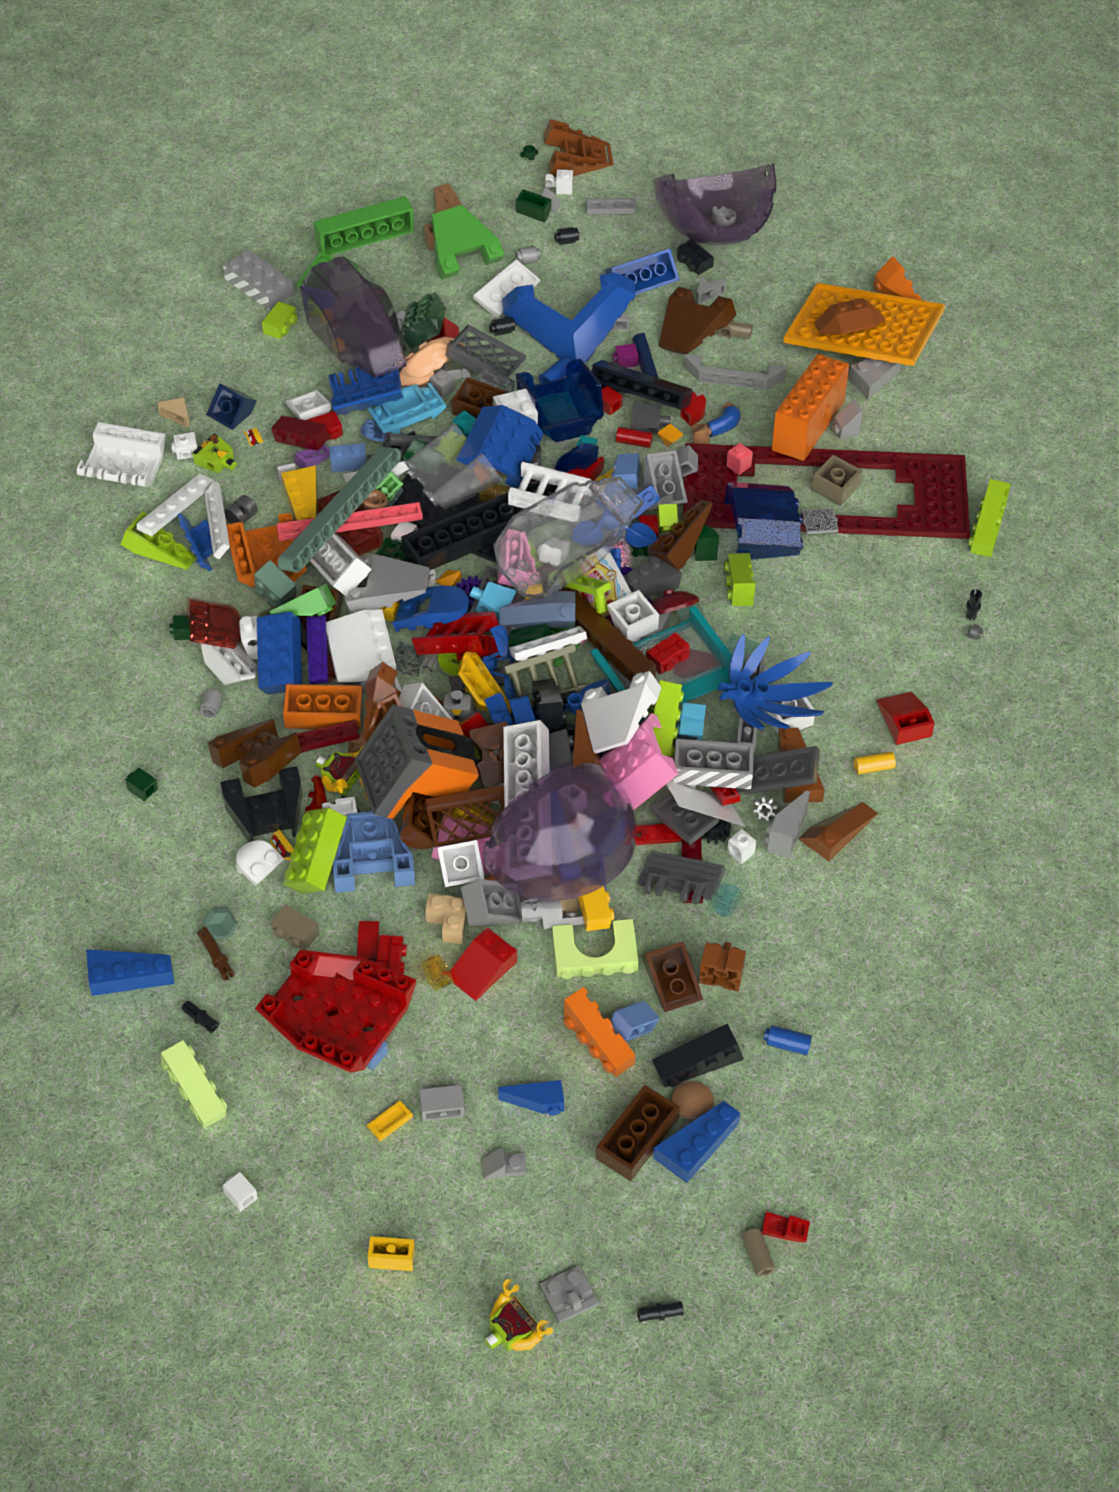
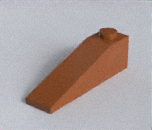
[572,710,604,796]

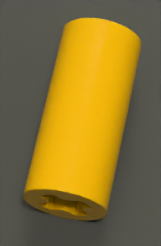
[853,751,896,775]

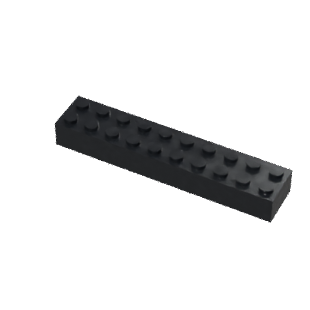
[401,480,575,570]

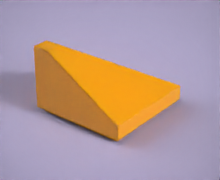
[436,570,461,586]

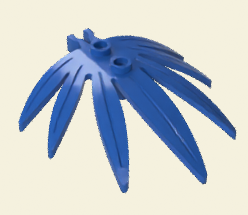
[717,634,833,729]

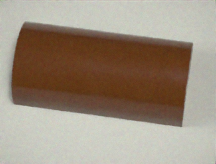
[400,792,441,849]

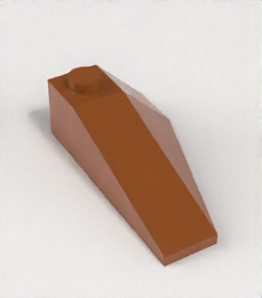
[799,803,878,861]

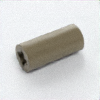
[742,1228,775,1277]

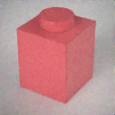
[726,443,753,475]

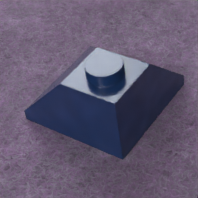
[206,384,257,430]

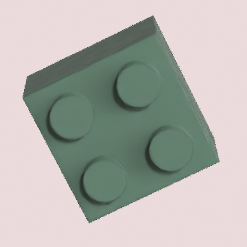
[254,560,296,608]

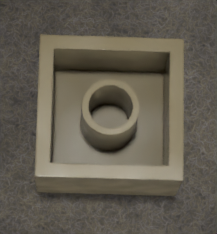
[811,455,862,506]

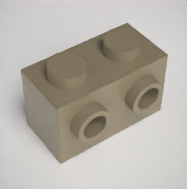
[271,904,319,950]

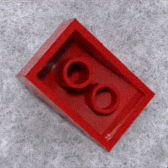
[446,927,517,1001]

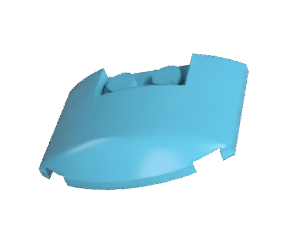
[368,383,446,434]

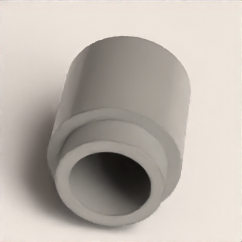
[515,246,541,265]
[200,689,223,718]

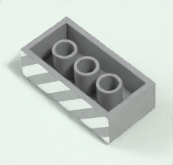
[223,249,294,311]
[673,739,754,789]

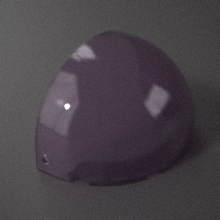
[652,164,776,246]
[483,763,637,900]

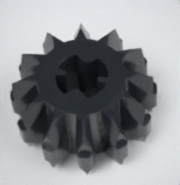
[701,819,731,845]

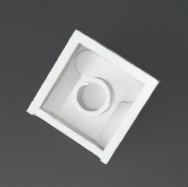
[286,389,332,420]

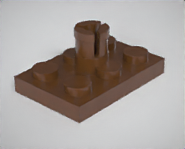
[469,721,508,788]

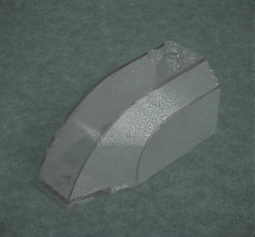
[494,476,644,599]

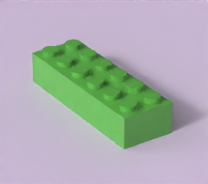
[314,196,414,256]

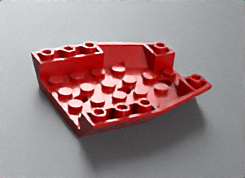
[255,949,417,1073]

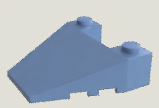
[333,811,415,893]

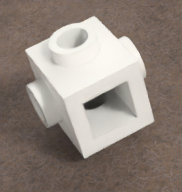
[171,432,197,460]

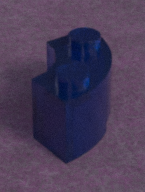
[555,443,599,473]

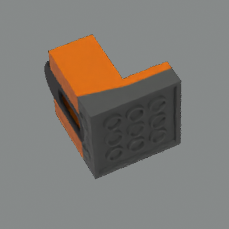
[355,704,483,819]

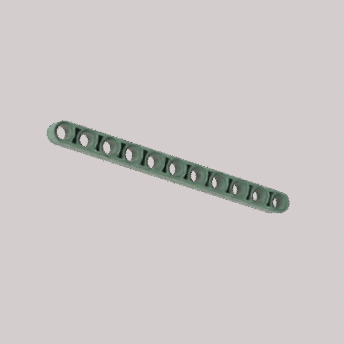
[278,447,401,572]

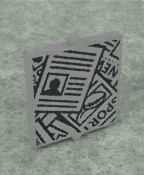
[802,508,838,534]

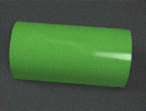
[375,471,404,499]

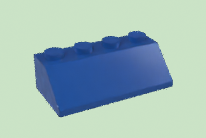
[605,248,680,295]

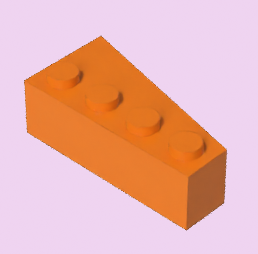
[563,987,636,1077]

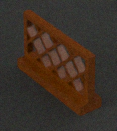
[423,785,505,848]

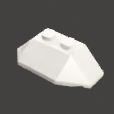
[199,632,258,685]

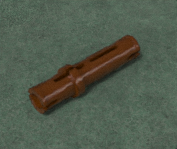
[197,927,235,981]

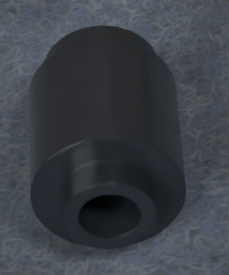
[554,227,579,245]
[489,316,515,336]

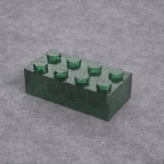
[400,292,446,350]

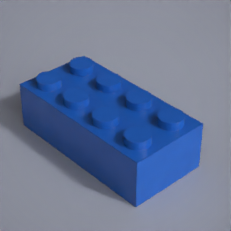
[257,611,302,694]

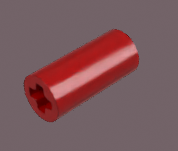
[616,427,653,448]

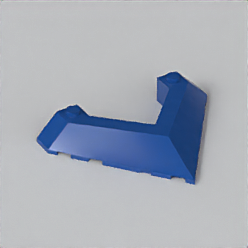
[502,273,636,373]

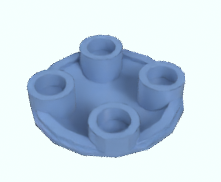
[361,420,386,442]

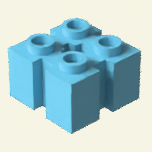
[674,703,706,747]

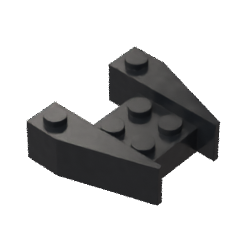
[220,766,302,842]

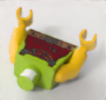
[316,746,364,796]
[484,1279,553,1352]

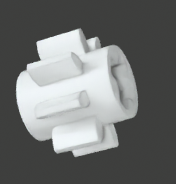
[754,795,778,821]

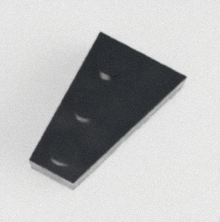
[532,678,567,732]

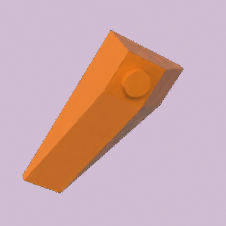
[873,257,922,300]

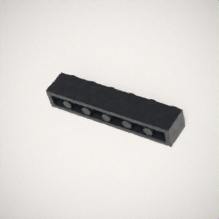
[590,360,693,410]

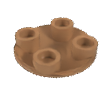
[671,1081,714,1120]

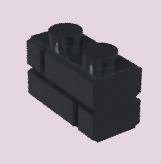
[677,239,714,275]

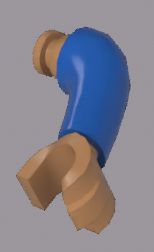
[692,402,741,444]

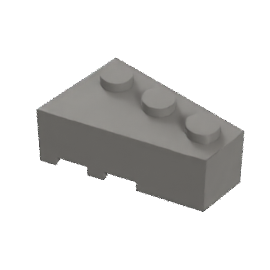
[849,358,902,400]

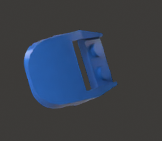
[392,586,470,632]

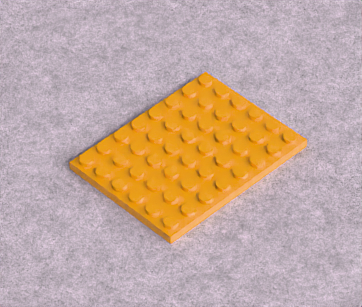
[783,282,945,366]

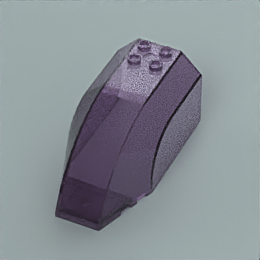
[300,257,407,377]

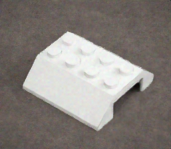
[77,422,166,487]

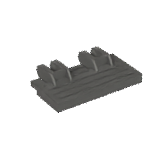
[637,850,726,905]

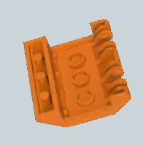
[226,513,307,588]

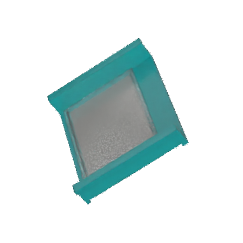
[590,606,732,724]

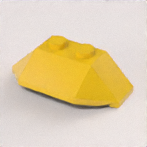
[458,652,512,714]

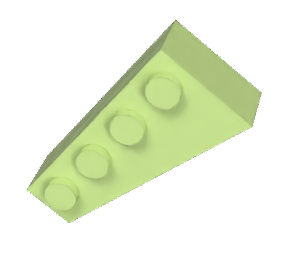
[161,1040,228,1129]

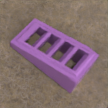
[294,445,330,469]

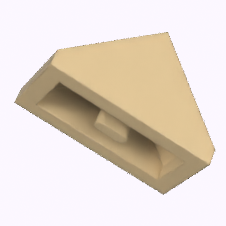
[157,397,190,428]

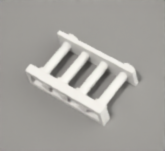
[508,462,591,522]

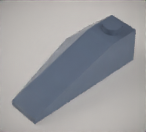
[500,591,575,628]

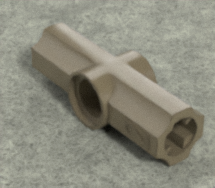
[715,319,753,339]

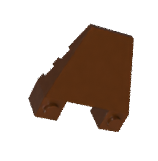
[659,287,737,354]

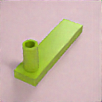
[547,569,611,613]

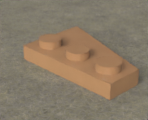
[434,183,462,210]

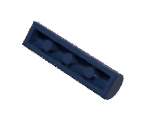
[632,332,658,378]

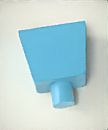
[469,582,516,625]

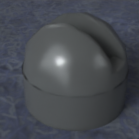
[968,624,983,640]

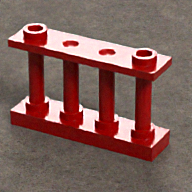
[411,611,499,655]

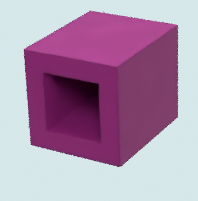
[612,343,638,368]

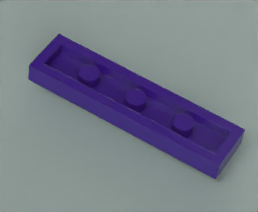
[307,615,329,685]

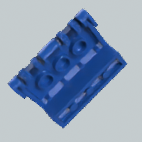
[328,358,404,415]
[456,405,543,488]

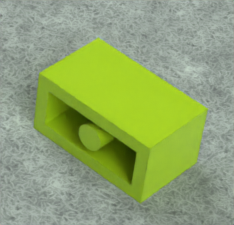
[262,301,298,340]
[656,504,678,534]

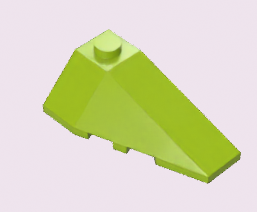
[120,511,196,570]

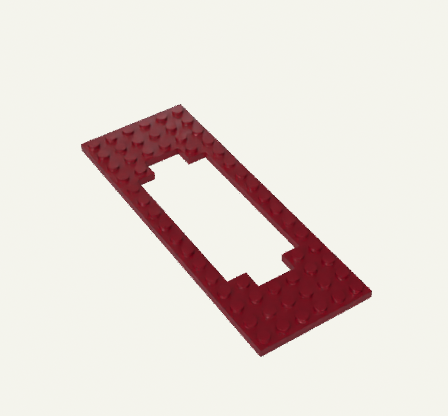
[683,443,970,539]

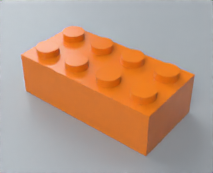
[283,684,363,730]

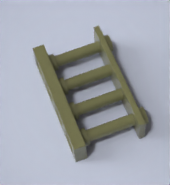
[500,644,587,706]

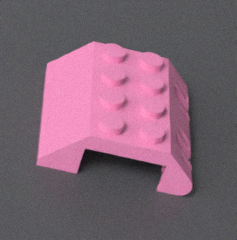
[599,713,678,811]

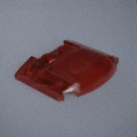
[187,597,242,649]

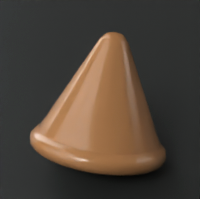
[361,489,388,511]

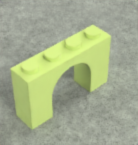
[552,919,638,979]

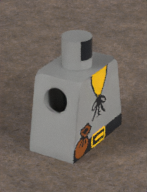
[442,690,476,722]

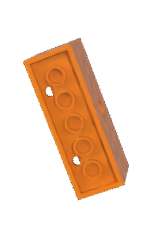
[772,354,849,461]

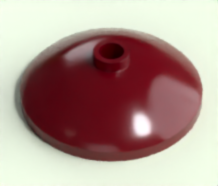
[651,588,700,614]

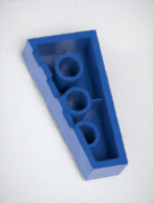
[86,949,175,996]
[653,1101,741,1183]

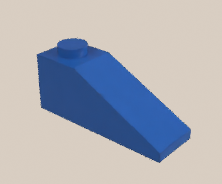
[498,1080,564,1116]

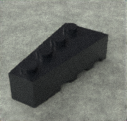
[652,1023,744,1088]

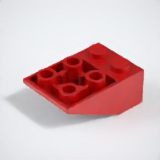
[876,692,935,745]

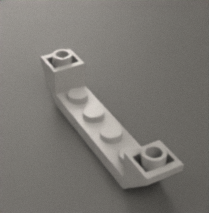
[684,354,787,390]

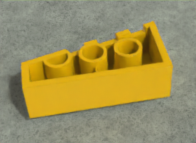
[281,465,317,521]

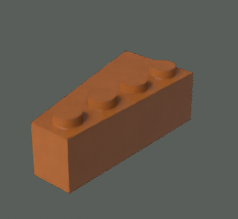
[778,728,825,803]

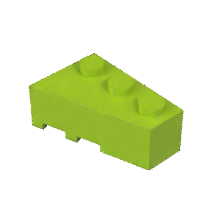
[724,553,756,606]

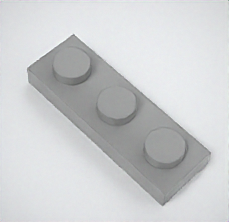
[586,198,636,215]

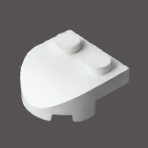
[235,840,285,886]

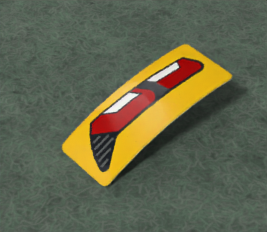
[244,428,263,446]
[270,830,294,861]

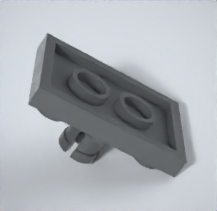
[650,792,719,845]

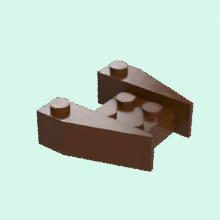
[208,719,302,788]

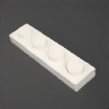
[509,626,587,661]

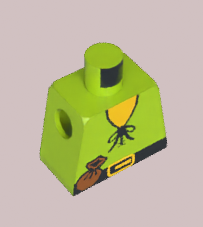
[192,433,237,473]

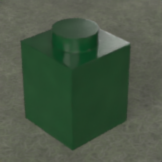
[169,614,197,640]
[125,768,158,801]

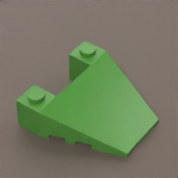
[432,205,505,280]

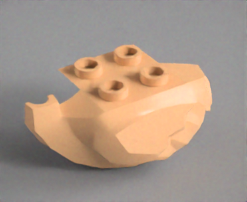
[399,337,465,388]

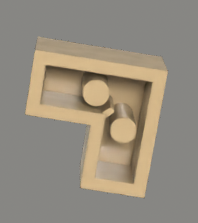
[425,893,467,944]

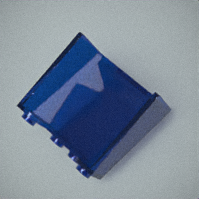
[516,358,604,443]
[724,482,803,560]

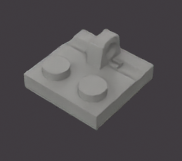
[539,1265,599,1324]

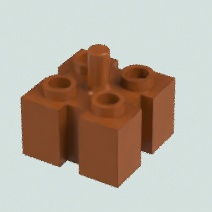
[699,942,746,992]

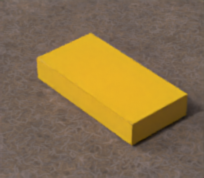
[367,1100,413,1141]

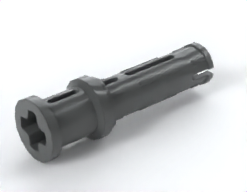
[384,432,438,448]

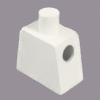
[239,616,258,660]

